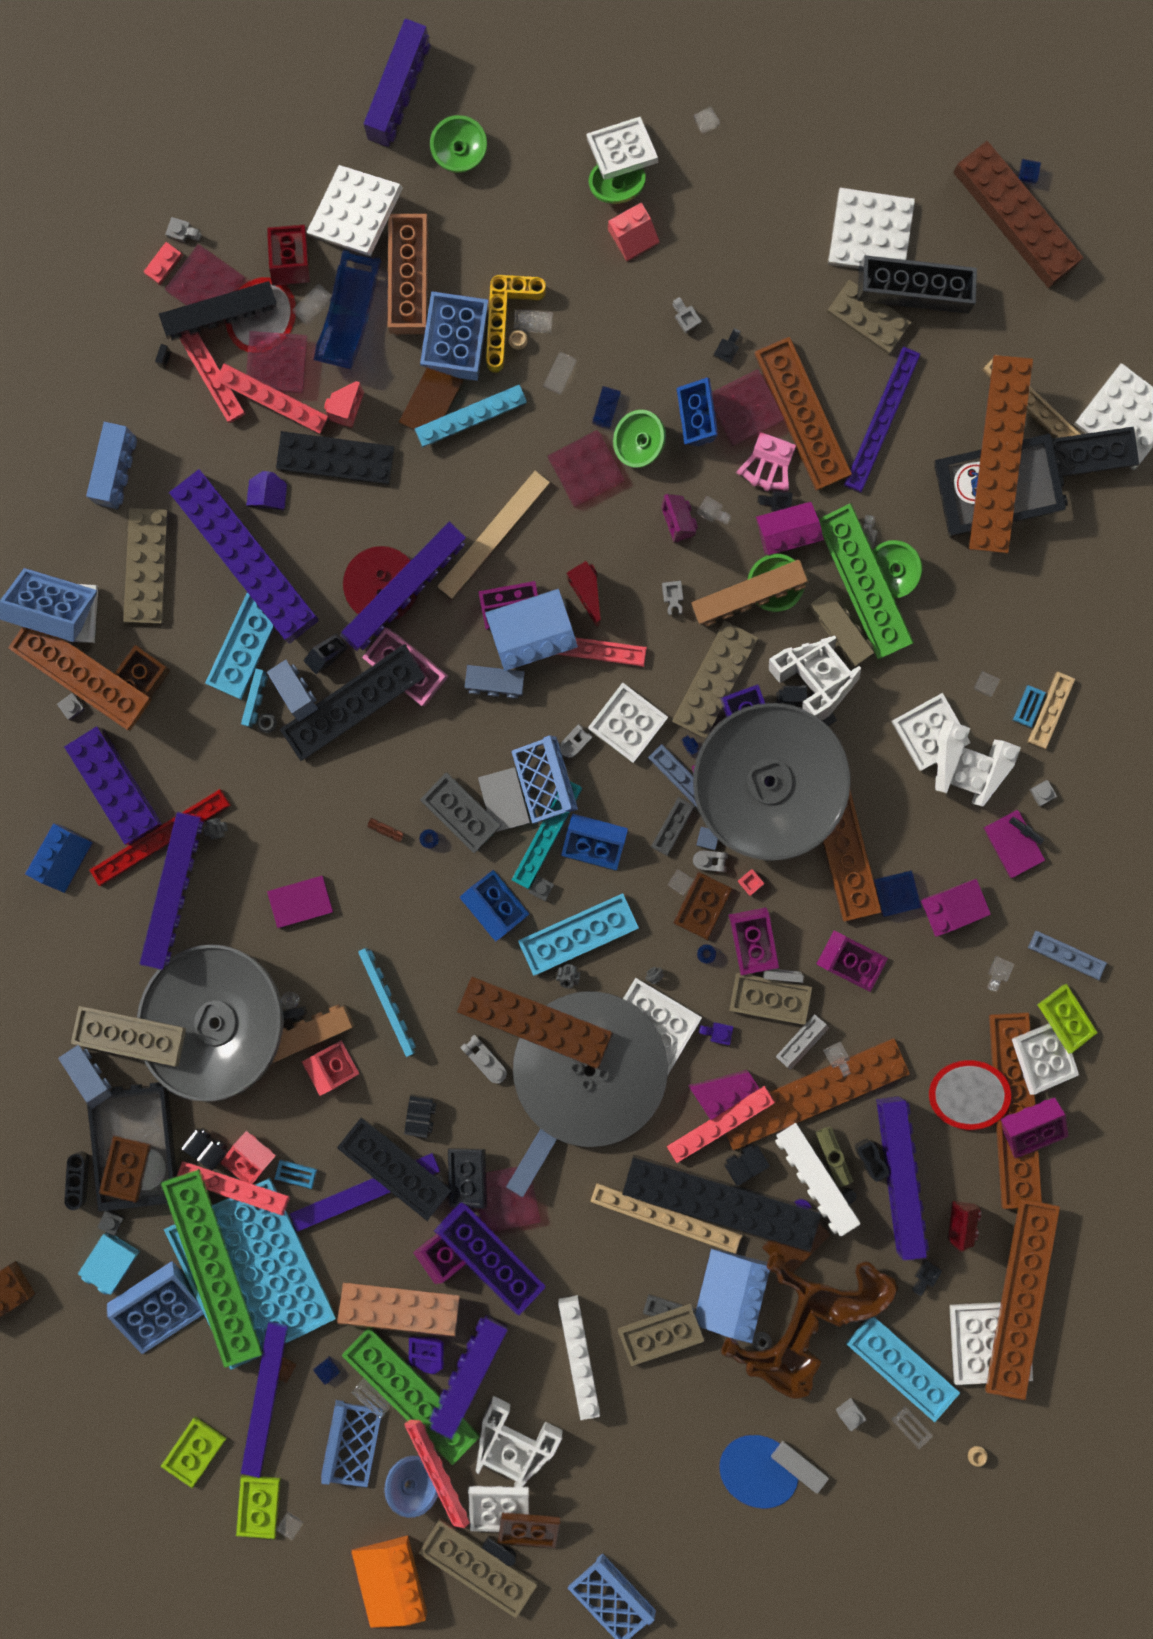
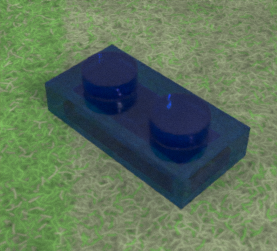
[592,386,621,429]

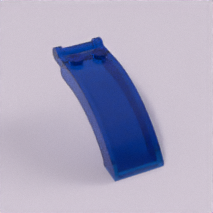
[314,250,381,369]

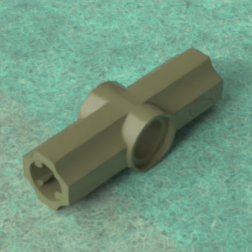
[815,1126,853,1187]

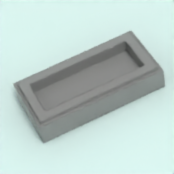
[763,969,804,983]

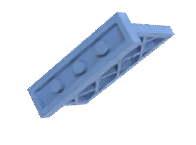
[511,735,578,824]
[321,1400,382,1487]
[568,1553,656,1639]

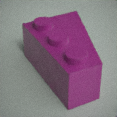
[479,581,538,629]
[688,1070,759,1120]

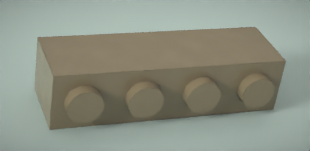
[808,591,874,668]

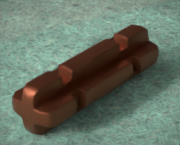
[367,818,404,842]

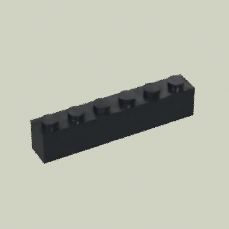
[159,281,277,341]

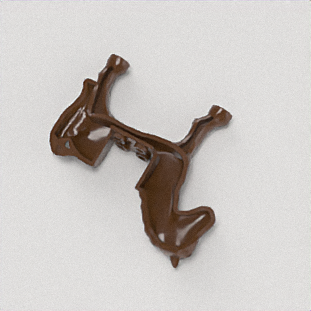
[721,1252,899,1399]

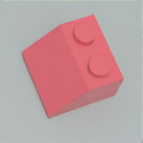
[608,203,659,261]
[324,381,364,428]
[302,1040,359,1096]
[221,1131,276,1184]

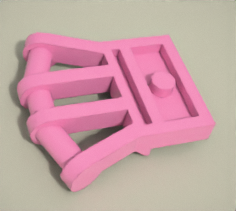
[736,432,796,492]

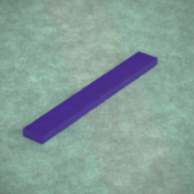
[844,346,921,493]
[290,1153,440,1232]
[241,1321,288,1478]

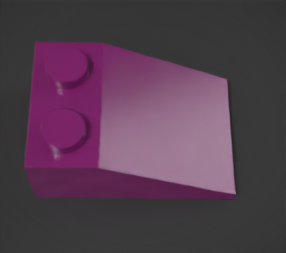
[661,494,698,543]
[921,878,991,937]
[729,907,779,975]
[816,930,888,992]
[413,1234,465,1284]

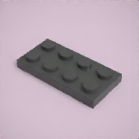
[420,772,501,853]

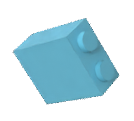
[78,1232,140,1295]

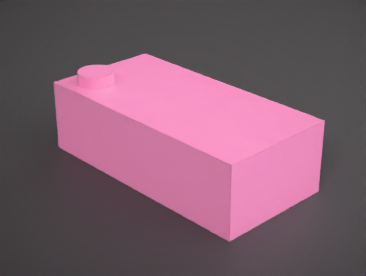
[362,628,449,706]

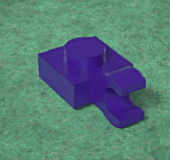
[698,1022,734,1045]

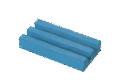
[1012,685,1046,728]
[275,1160,318,1189]

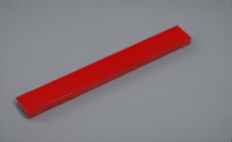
[89,789,231,886]

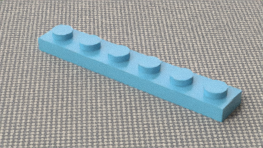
[415,385,527,448]
[358,948,416,1057]

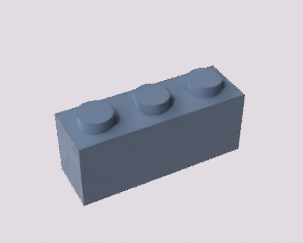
[267,660,318,721]
[465,665,525,699]
[58,1045,112,1109]

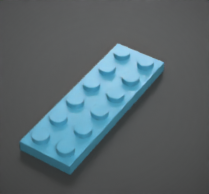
[205,592,275,700]
[518,893,639,976]
[846,1317,960,1422]

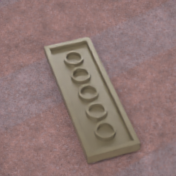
[123,508,169,624]
[671,620,758,739]
[71,1006,186,1066]
[418,1518,538,1618]

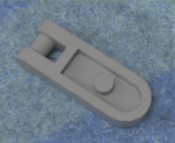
[460,1034,507,1084]

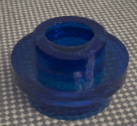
[419,829,439,848]
[697,944,716,964]

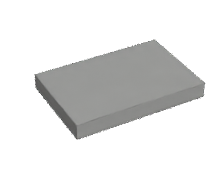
[478,768,530,832]

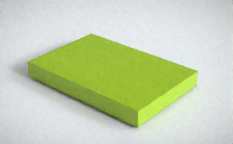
[1037,984,1098,1054]
[160,1416,227,1488]
[236,1475,281,1539]

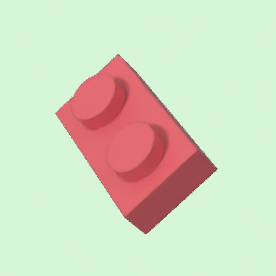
[144,242,183,285]

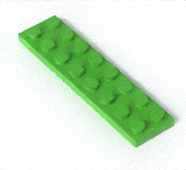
[819,503,914,659]
[342,1328,480,1465]

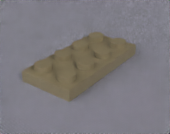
[827,279,911,355]
[729,973,812,1025]
[618,1303,704,1366]

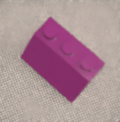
[756,502,824,555]
[1001,1097,1069,1159]

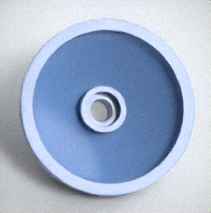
[385,1456,438,1518]

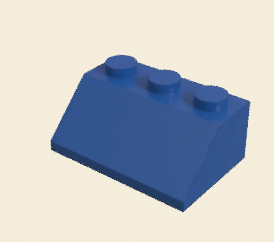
[676,377,718,446]
[561,814,628,870]
[25,823,93,893]
[459,870,529,942]

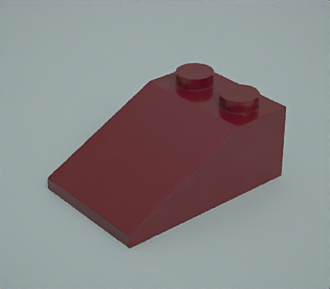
[267,225,310,286]
[566,561,601,627]
[947,1201,981,1251]

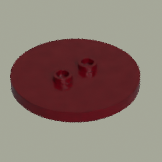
[343,546,418,623]

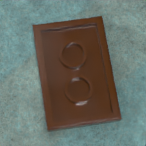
[673,872,733,940]
[99,1135,152,1202]
[762,1223,831,1272]
[498,1512,560,1548]

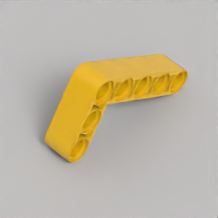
[486,275,546,373]

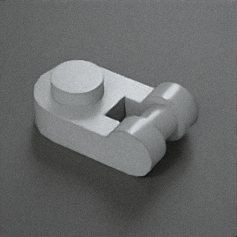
[560,724,593,758]
[693,851,728,872]

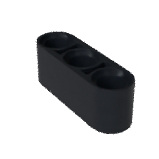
[64,1151,89,1211]

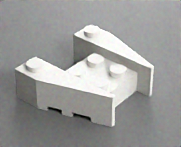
[769,636,861,721]
[935,721,1021,806]
[476,1396,563,1487]

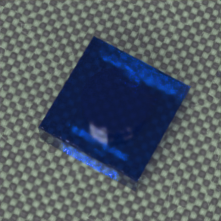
[1018,159,1041,183]
[680,735,699,757]
[313,1356,341,1385]

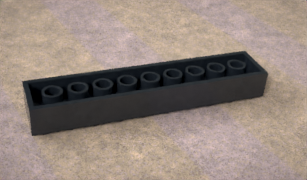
[622,1154,821,1251]

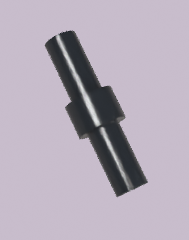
[1009,816,1045,845]

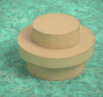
[509,330,528,350]
[968,1446,988,1467]

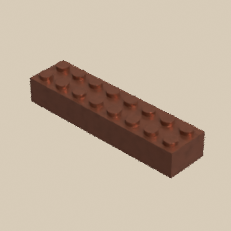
[953,141,1084,288]

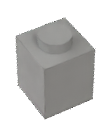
[836,1398,866,1431]

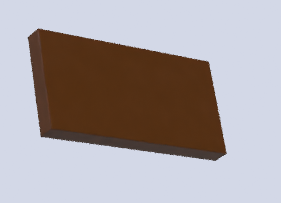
[399,368,465,431]

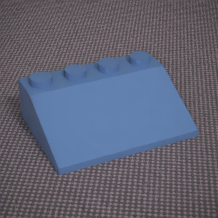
[420,291,489,381]
[0,568,97,642]
[485,589,578,671]
[695,1248,770,1343]
[107,1261,204,1354]

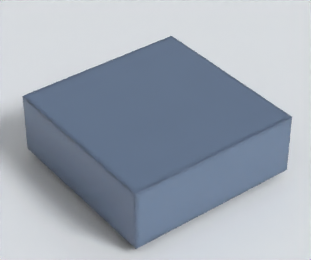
[696,827,718,850]

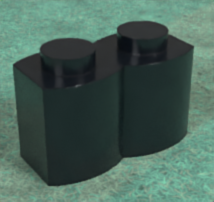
[776,686,807,707]
[404,1094,437,1138]
[182,1128,228,1171]
[855,1138,889,1182]
[724,1144,770,1186]

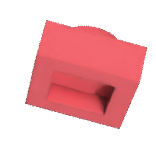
[737,869,764,896]

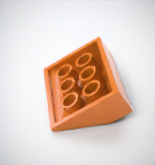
[351,1535,427,1628]

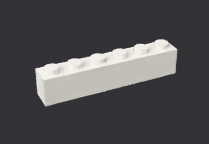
[775,1123,860,1236]
[559,1295,600,1420]

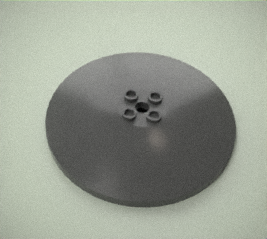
[693,703,850,860]
[137,945,284,1101]
[513,991,668,1147]

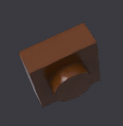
[279,1357,297,1383]

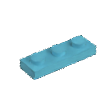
[241,669,268,728]

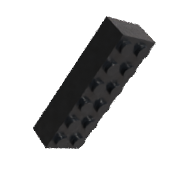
[857,255,977,314]

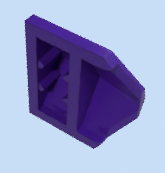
[246,471,287,510]
[409,1336,443,1374]

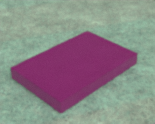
[983,810,1045,878]
[267,875,333,928]

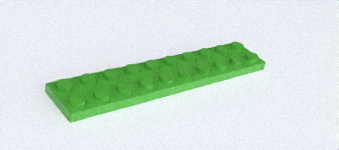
[161,1169,263,1368]

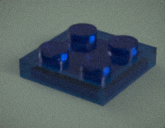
[874,870,921,917]

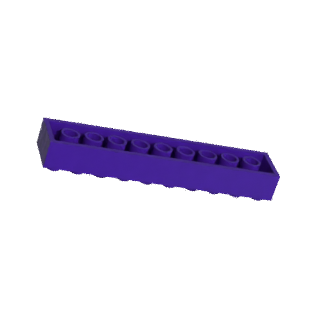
[169,469,320,644]

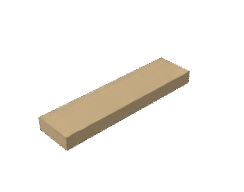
[1027,672,1075,750]

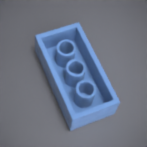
[86,422,137,509]

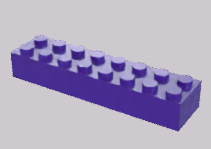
[340,521,466,651]
[139,812,204,970]
[876,1096,929,1260]

